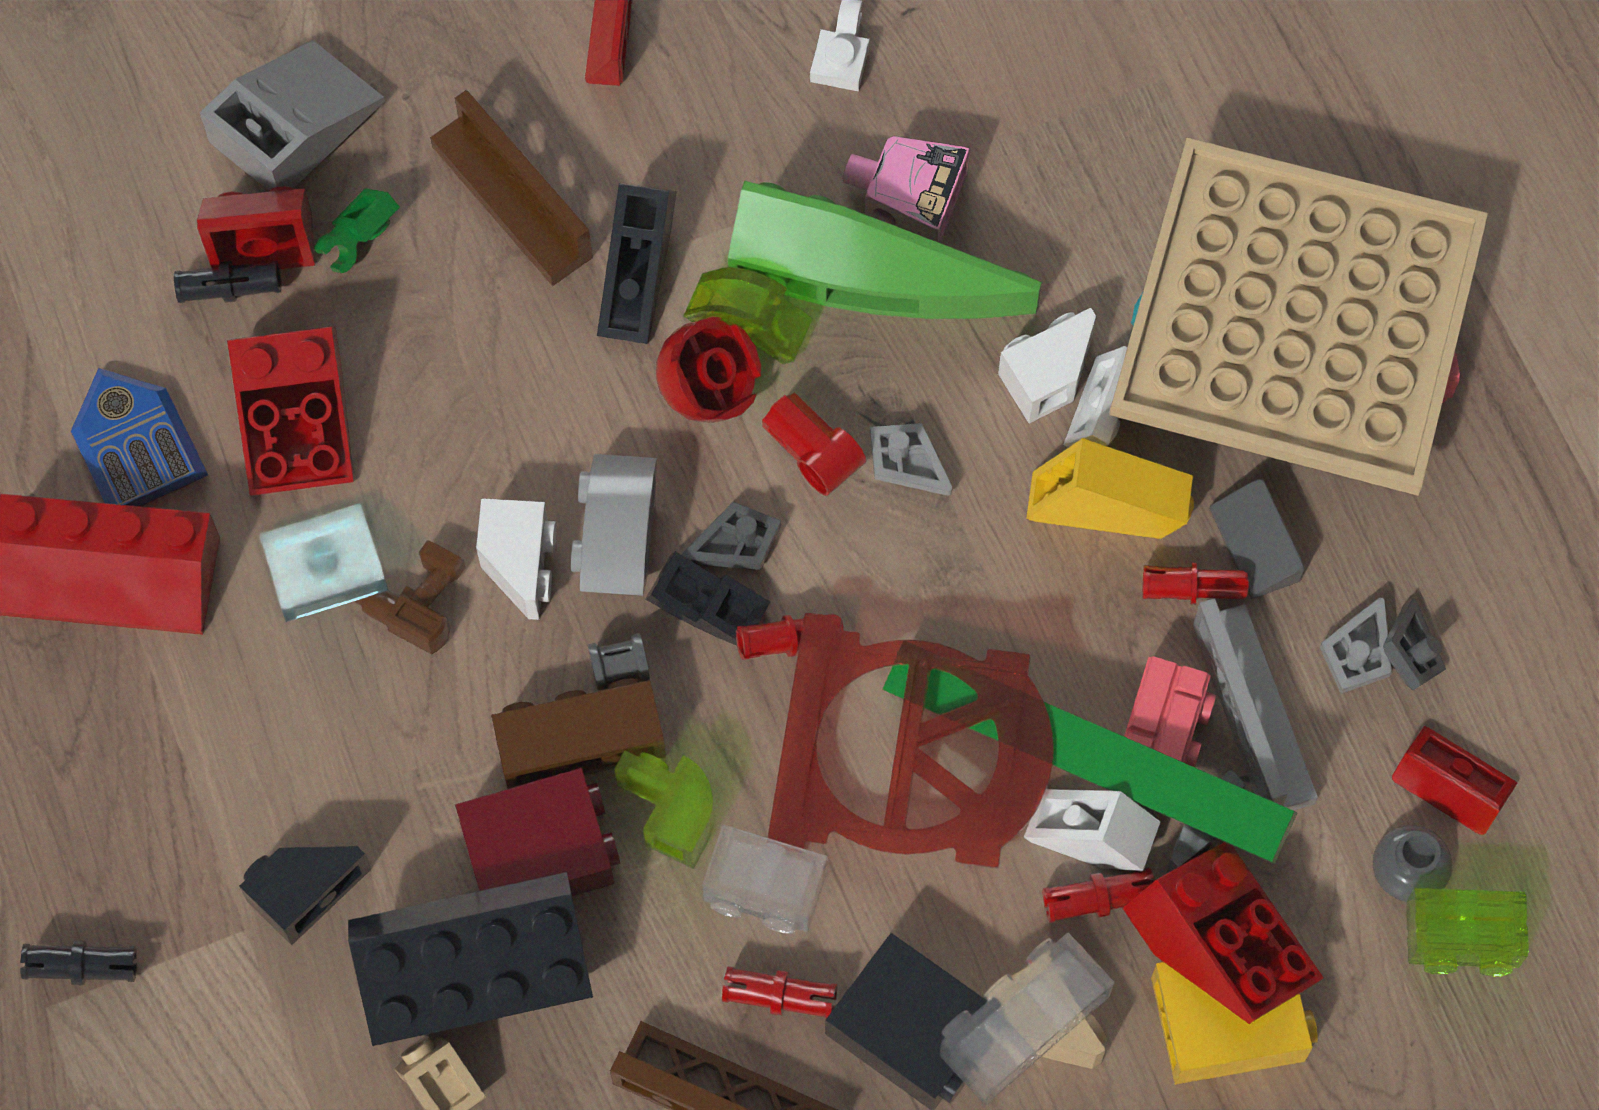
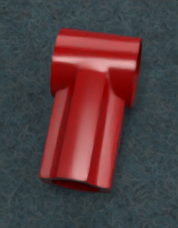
[762,392,867,496]

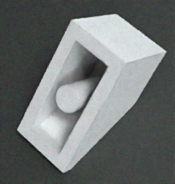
[1024,789,1160,871]

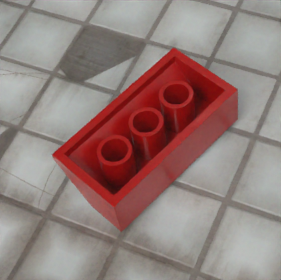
[0,494,220,635]

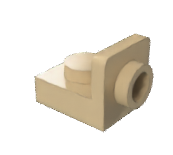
[395,1036,486,1110]

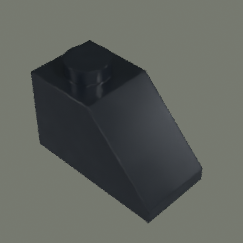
[239,846,371,945]

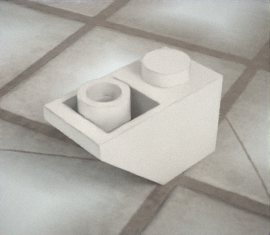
[998,308,1096,423]
[476,499,556,620]

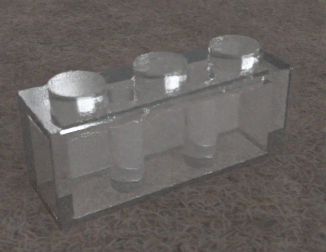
[940,932,1114,1106]

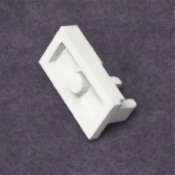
[1063,346,1127,448]

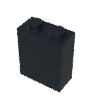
[825,933,1002,1110]

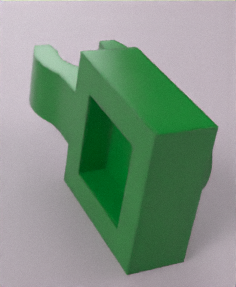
[313,188,400,274]

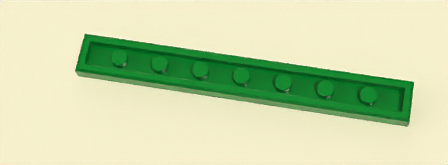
[882,641,1297,864]

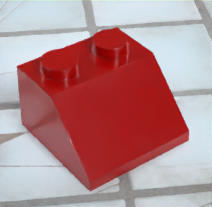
[197,186,315,269]

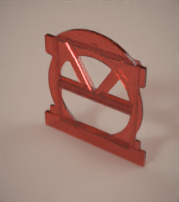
[766,613,1054,868]

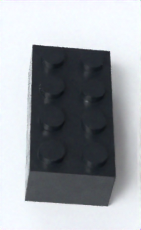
[348,872,593,1046]

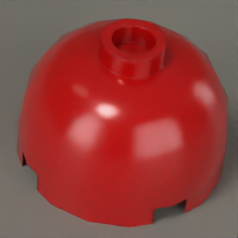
[656,316,761,423]

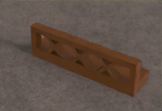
[430,90,593,286]
[610,1021,838,1110]

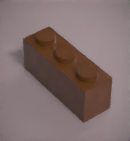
[491,679,666,789]

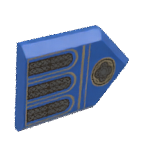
[71,368,208,506]

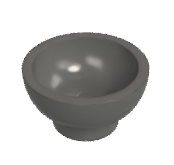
[1373,825,1452,903]

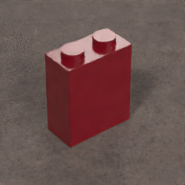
[455,768,621,896]

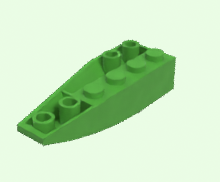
[728,181,1042,319]

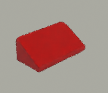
[585,0,633,86]
[1392,726,1518,835]

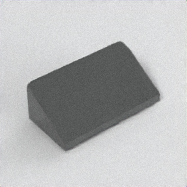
[1209,478,1304,599]

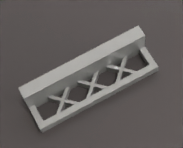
[1193,598,1318,810]

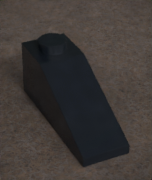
[597,183,677,344]

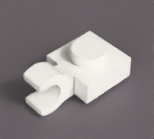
[810,0,869,92]

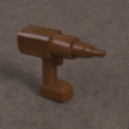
[331,540,466,655]

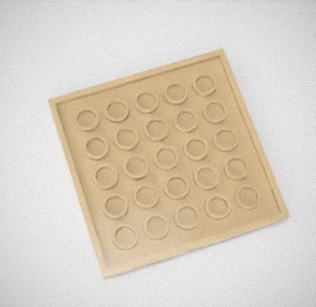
[1109,138,1488,496]

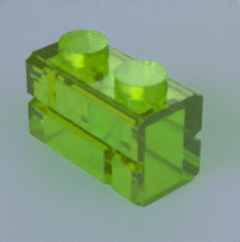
[1406,888,1529,976]

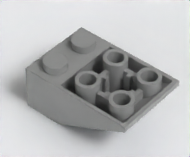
[199,40,385,191]

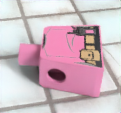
[843,136,969,243]

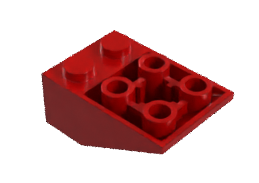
[227,325,354,496]
[1122,842,1324,1024]

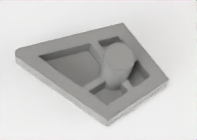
[870,423,952,496]
[1320,598,1392,694]

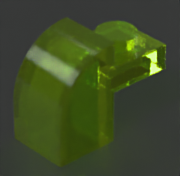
[683,267,813,364]
[615,751,714,869]

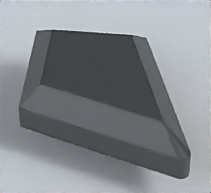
[682,502,781,570]
[1383,598,1446,690]

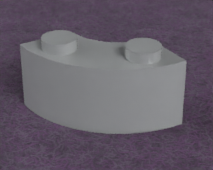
[571,454,657,596]

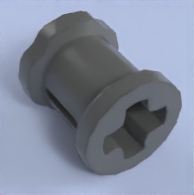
[587,633,650,691]

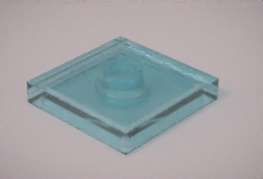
[259,503,388,622]

